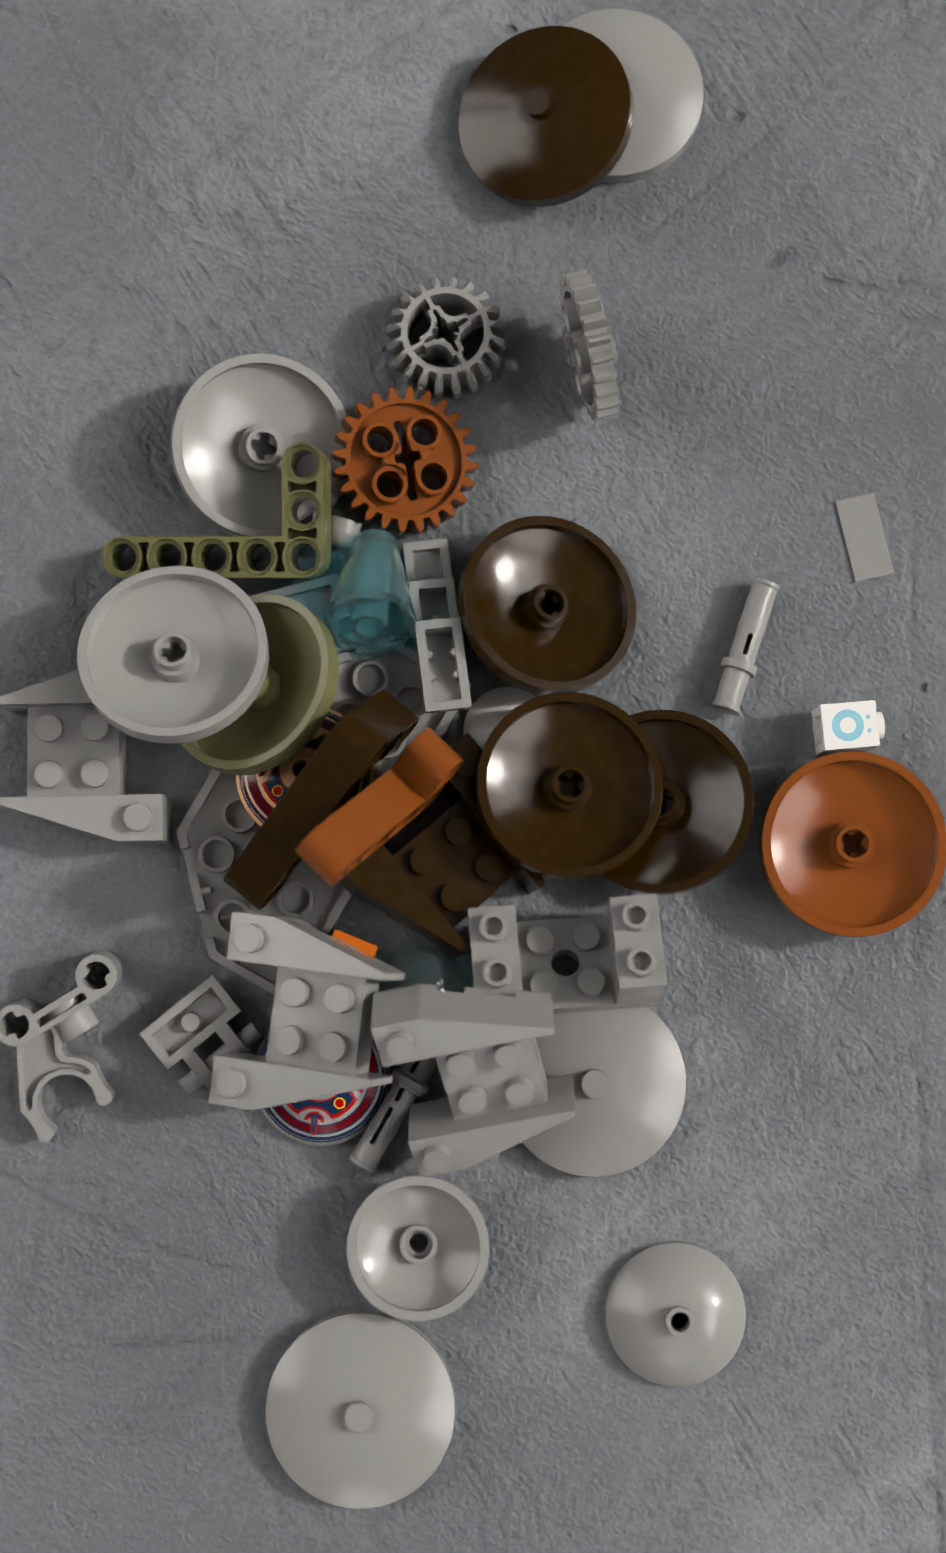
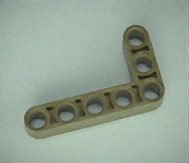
[101,442,331,580]

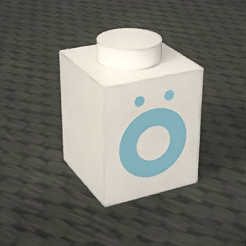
[811,700,885,756]

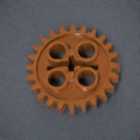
[331,387,478,536]

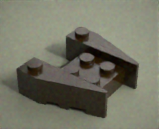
[340,732,545,958]

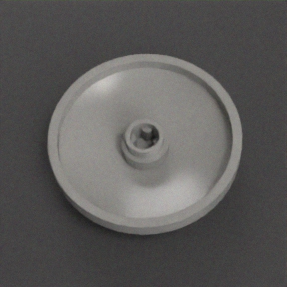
[563,9,704,183]
[170,353,350,536]
[77,566,269,744]
[522,1007,686,1177]
[266,1310,455,1509]

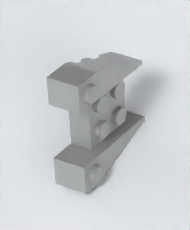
[0,670,172,845]
[208,912,405,1110]
[371,984,576,1176]

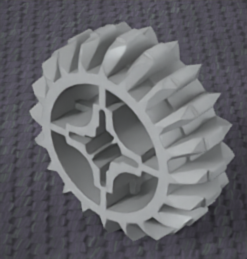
[386,276,506,400]

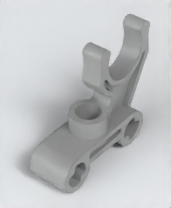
[0,950,124,1142]

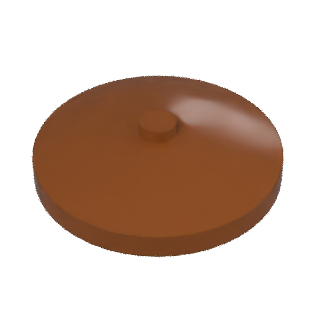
[759,751,946,937]

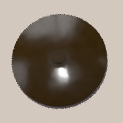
[458,26,634,207]
[458,516,636,695]
[475,692,663,880]
[603,710,755,895]

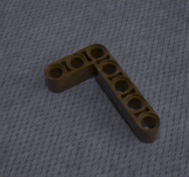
[223,689,420,911]

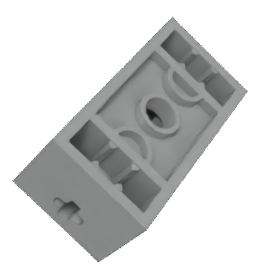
[468,894,668,1014]

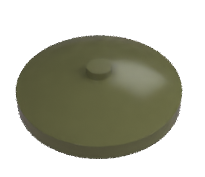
[182,594,339,775]

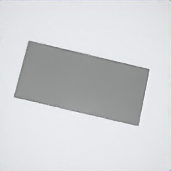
[835,493,894,582]

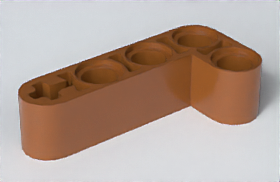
[295,727,464,887]

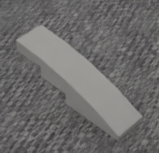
[402,538,472,714]

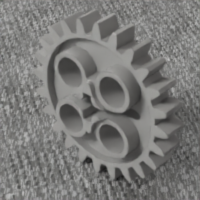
[560,269,619,422]

